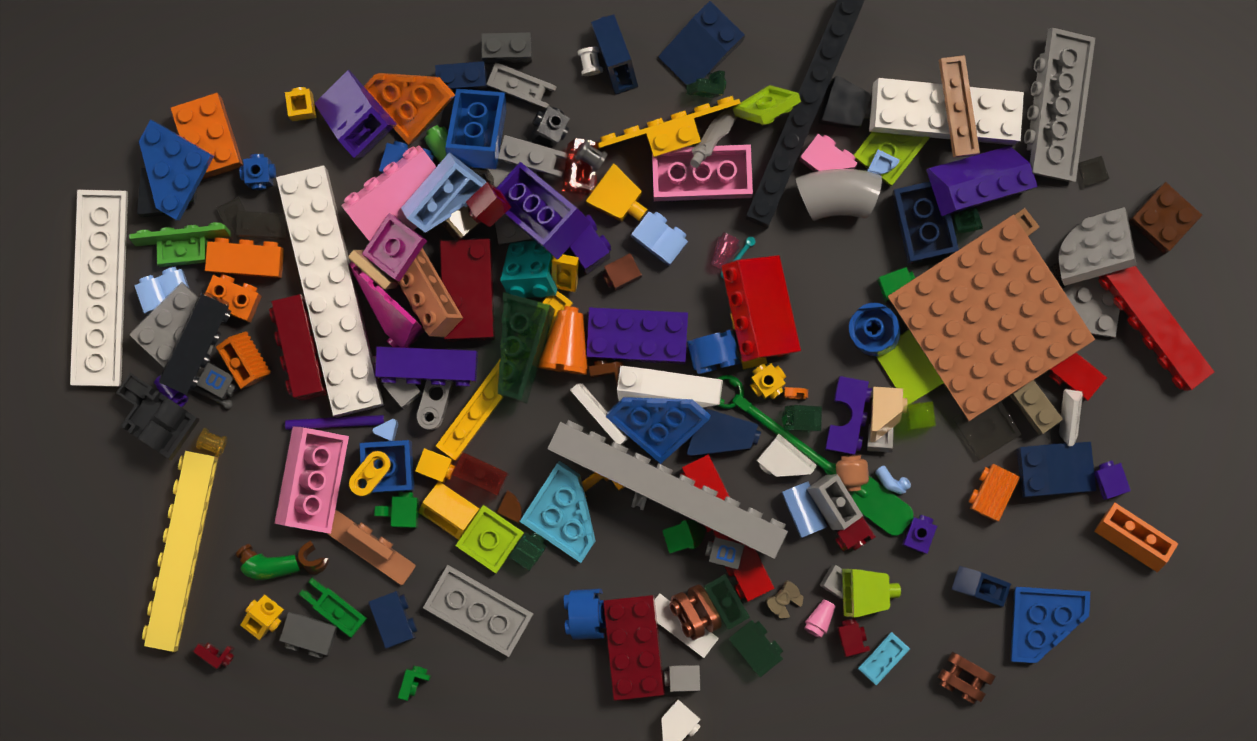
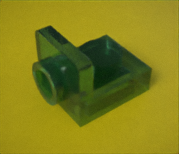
[686,70,726,98]

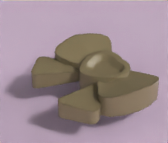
[765,580,803,618]

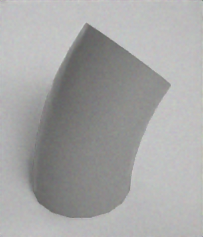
[796,169,882,221]

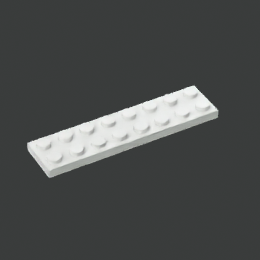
[70,190,128,387]

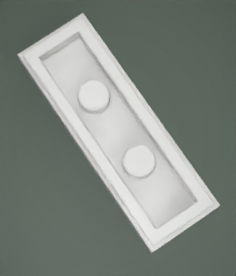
[570,383,629,445]
[655,593,719,658]

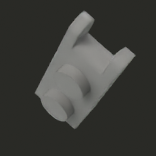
[486,62,557,109]
[498,135,568,178]

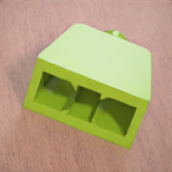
[842,569,901,617]

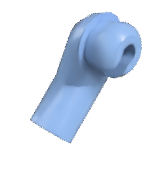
[875,466,911,494]

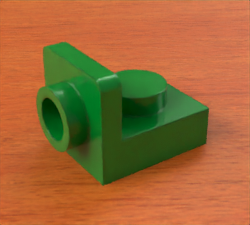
[398,665,432,701]

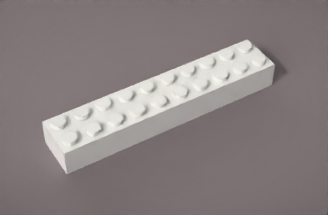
[276,166,384,417]

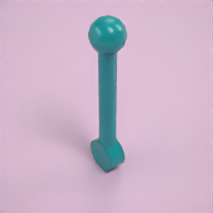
[721,237,756,279]

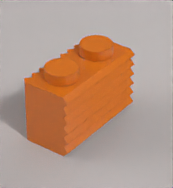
[216,331,271,389]
[968,464,1020,522]

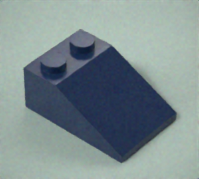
[658,1,745,92]
[1017,442,1096,498]

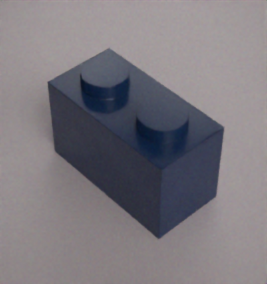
[435,61,487,93]
[369,591,418,648]

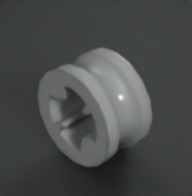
[631,492,647,510]

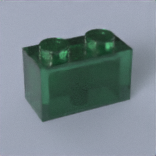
[703,574,750,630]
[728,620,784,678]

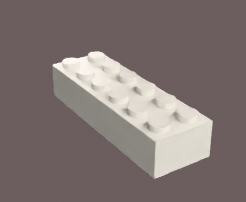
[869,78,1024,145]

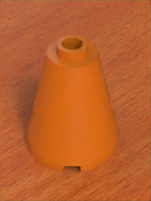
[538,306,588,375]

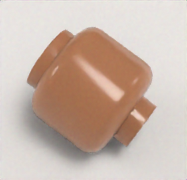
[836,455,869,491]

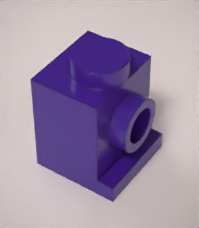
[902,514,937,554]

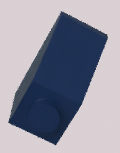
[952,566,1011,607]

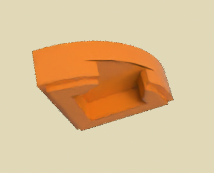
[784,387,808,399]

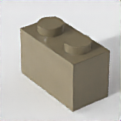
[1010,380,1063,436]

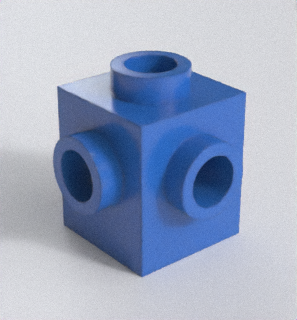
[240,154,276,190]

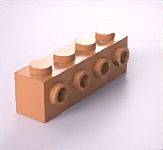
[398,248,463,337]

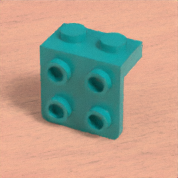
[500,241,557,299]

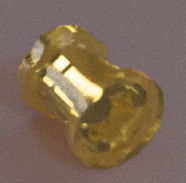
[196,428,228,457]

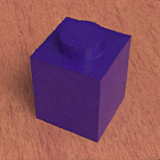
[1094,460,1131,500]

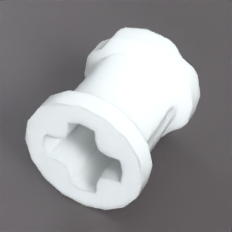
[577,47,603,76]

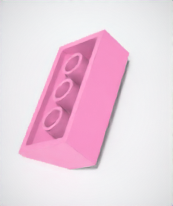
[275,426,349,534]

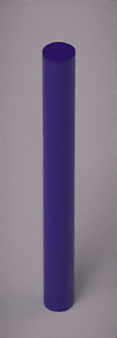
[285,415,385,430]

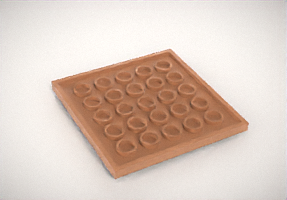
[888,215,1095,421]

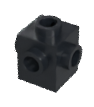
[529,106,570,148]

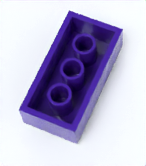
[497,162,591,260]
[586,307,688,364]

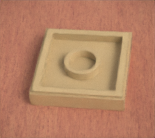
[348,250,399,289]

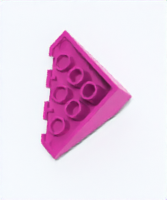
[349,262,425,348]

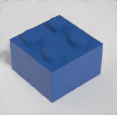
[360,440,415,493]

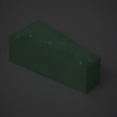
[498,292,555,404]

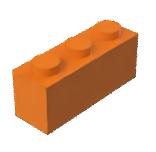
[205,238,284,278]
[1094,503,1178,573]

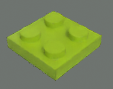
[733,85,801,125]
[455,505,524,574]

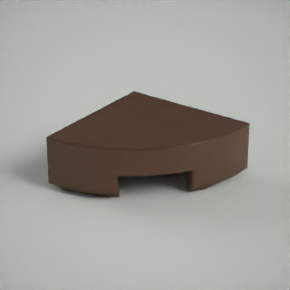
[497,490,522,523]

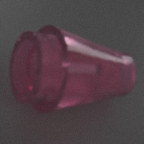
[710,232,741,269]

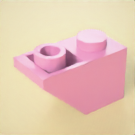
[799,134,857,172]

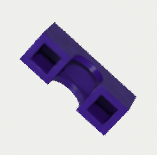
[825,376,872,455]

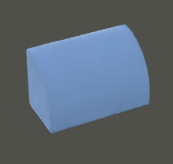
[782,481,828,538]

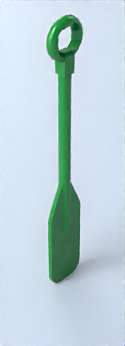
[717,375,914,536]

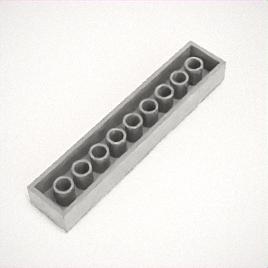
[547,420,788,559]

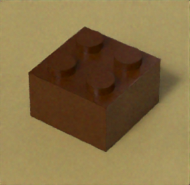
[1129,182,1202,255]

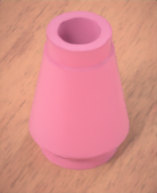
[804,599,836,638]

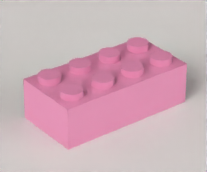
[652,145,753,201]

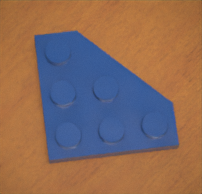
[139,120,214,221]
[606,397,711,464]
[1011,587,1090,663]

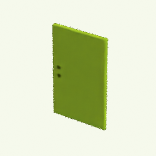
[876,330,944,406]

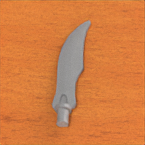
[690,104,738,168]

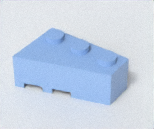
[401,153,486,233]

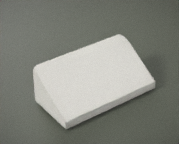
[1059,389,1083,446]

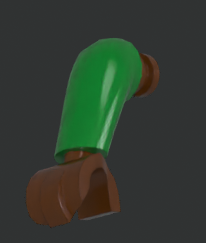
[236,541,329,580]

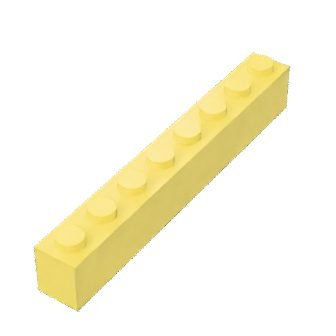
[142,451,218,652]

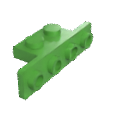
[129,222,230,267]

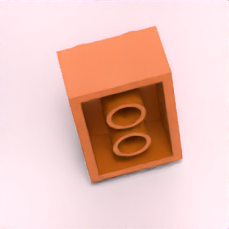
[171,93,243,180]

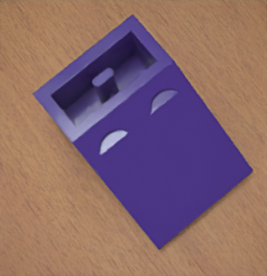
[315,70,397,158]

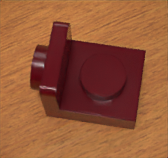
[193,642,235,669]

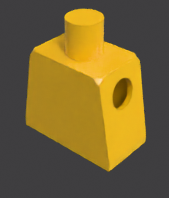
[586,163,648,222]

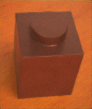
[602,253,642,290]

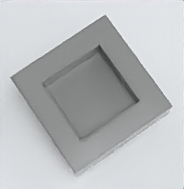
[867,424,893,452]
[820,564,843,599]

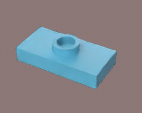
[858,632,910,686]

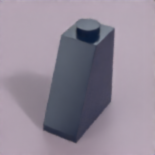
[591,14,638,94]
[687,408,761,457]

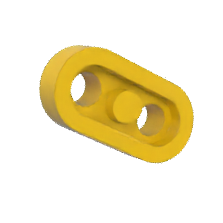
[349,451,391,496]

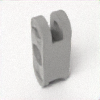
[417,380,454,431]

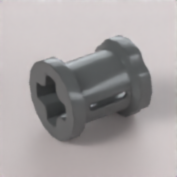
[575,140,607,172]

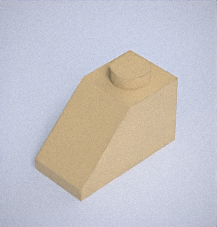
[870,387,907,442]

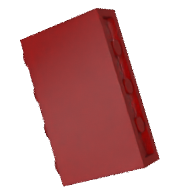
[721,255,801,362]

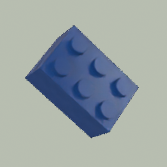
[445,89,507,169]

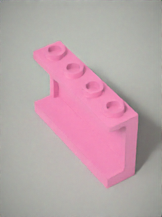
[341,146,436,242]

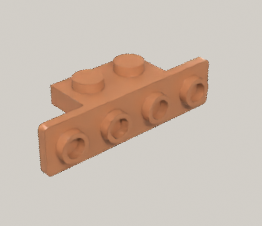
[327,510,416,585]

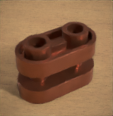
[669,584,722,640]
[938,651,996,704]

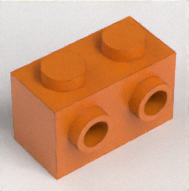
[206,273,262,323]

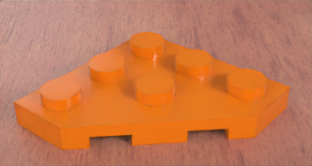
[364,73,455,145]

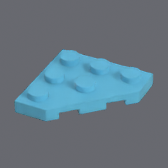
[520,461,596,563]

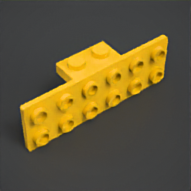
[597,96,741,157]

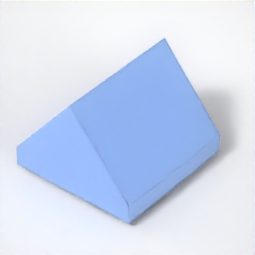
[373,419,398,441]

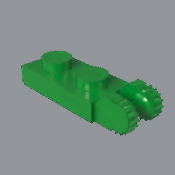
[299,577,367,638]

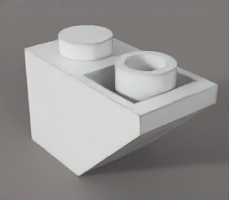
[662,699,701,741]

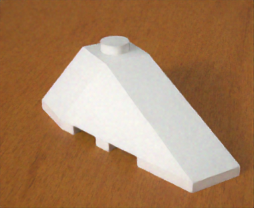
[617,366,723,408]

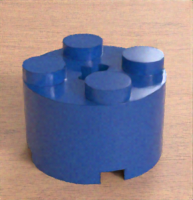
[849,303,901,356]
[687,329,741,374]
[564,588,606,640]

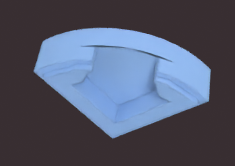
[868,149,900,175]

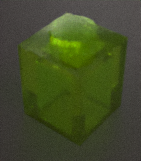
[906,401,936,431]

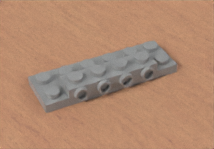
[1024,28,1095,182]

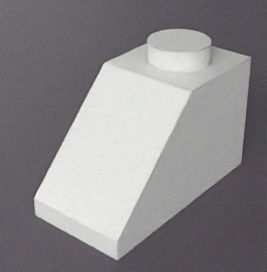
[757,434,817,477]

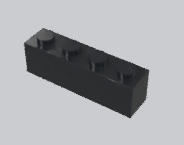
[159,290,231,395]

